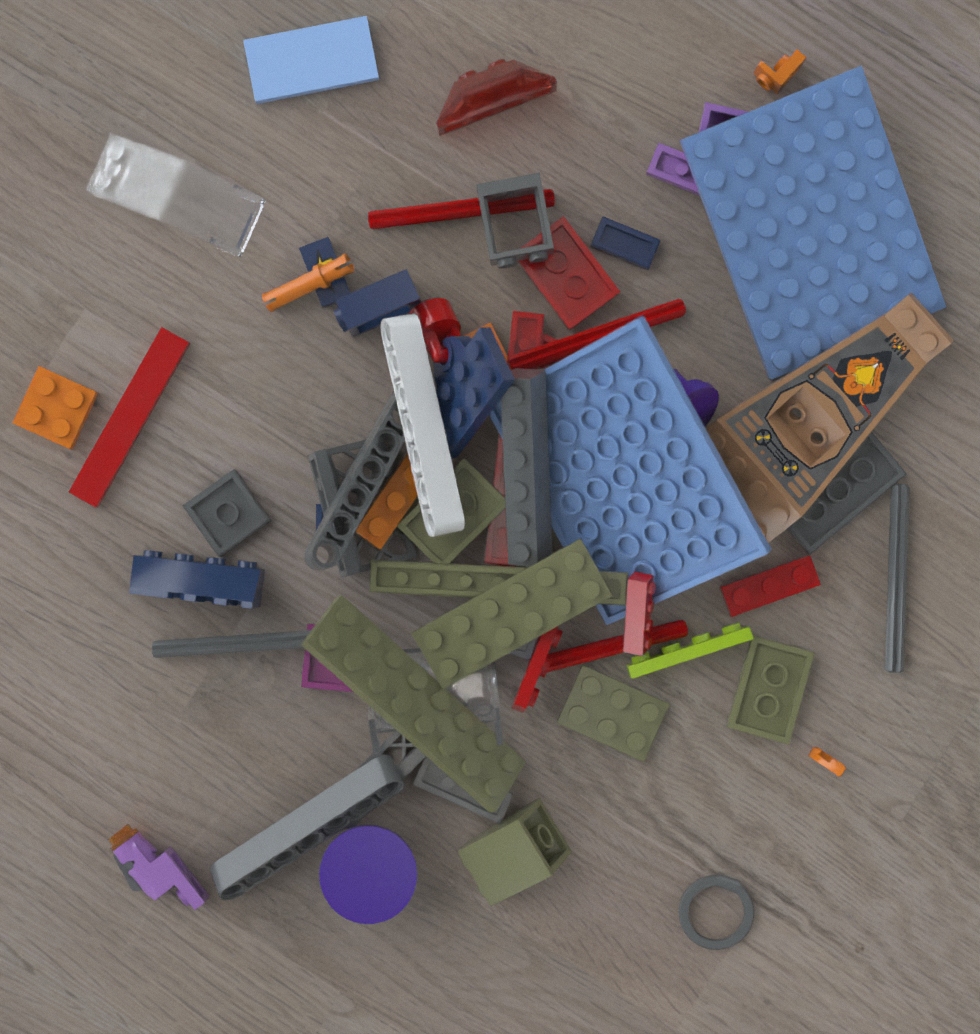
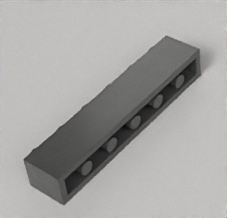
[501,368,552,567]

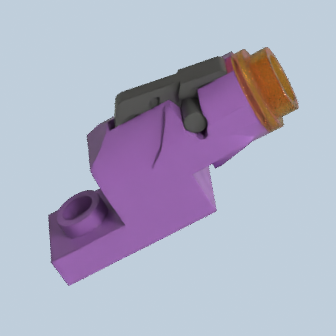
[108,824,209,910]

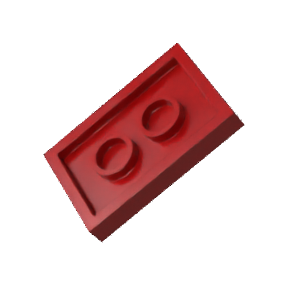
[517,216,620,331]

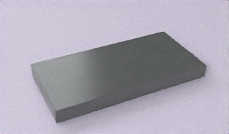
[787,431,907,555]

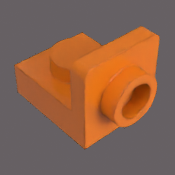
[754,49,807,94]

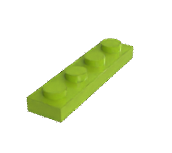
[626,622,754,679]

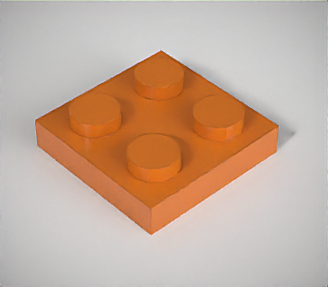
[12,366,99,450]

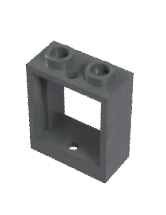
[476,172,554,269]

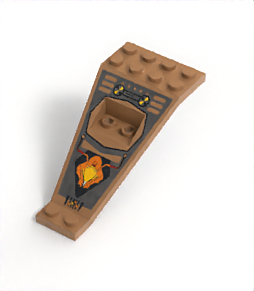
[706,292,954,543]

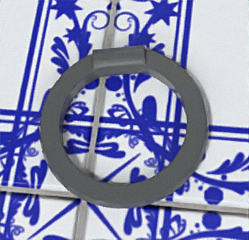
[678,873,754,950]

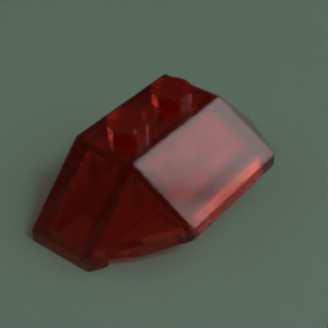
[436,59,557,136]

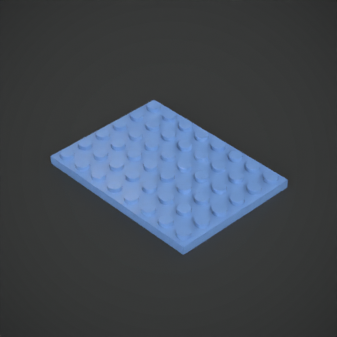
[679,66,946,380]
[489,316,772,625]

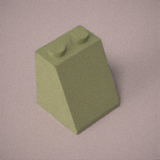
[458,798,572,906]

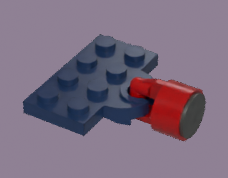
[409,298,515,459]

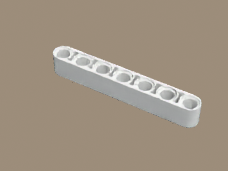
[381,314,465,537]

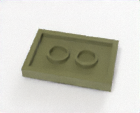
[397,458,506,563]
[726,635,815,745]
[557,664,670,762]

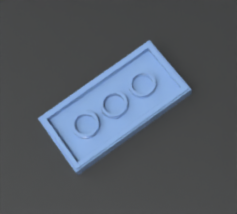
[243,16,379,104]

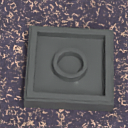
[182,469,272,557]

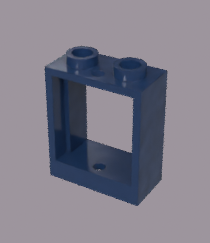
[333,269,421,337]

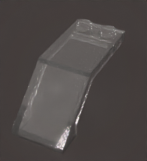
[85,133,266,258]

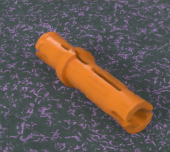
[262,253,355,312]

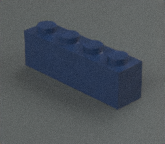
[129,550,265,609]

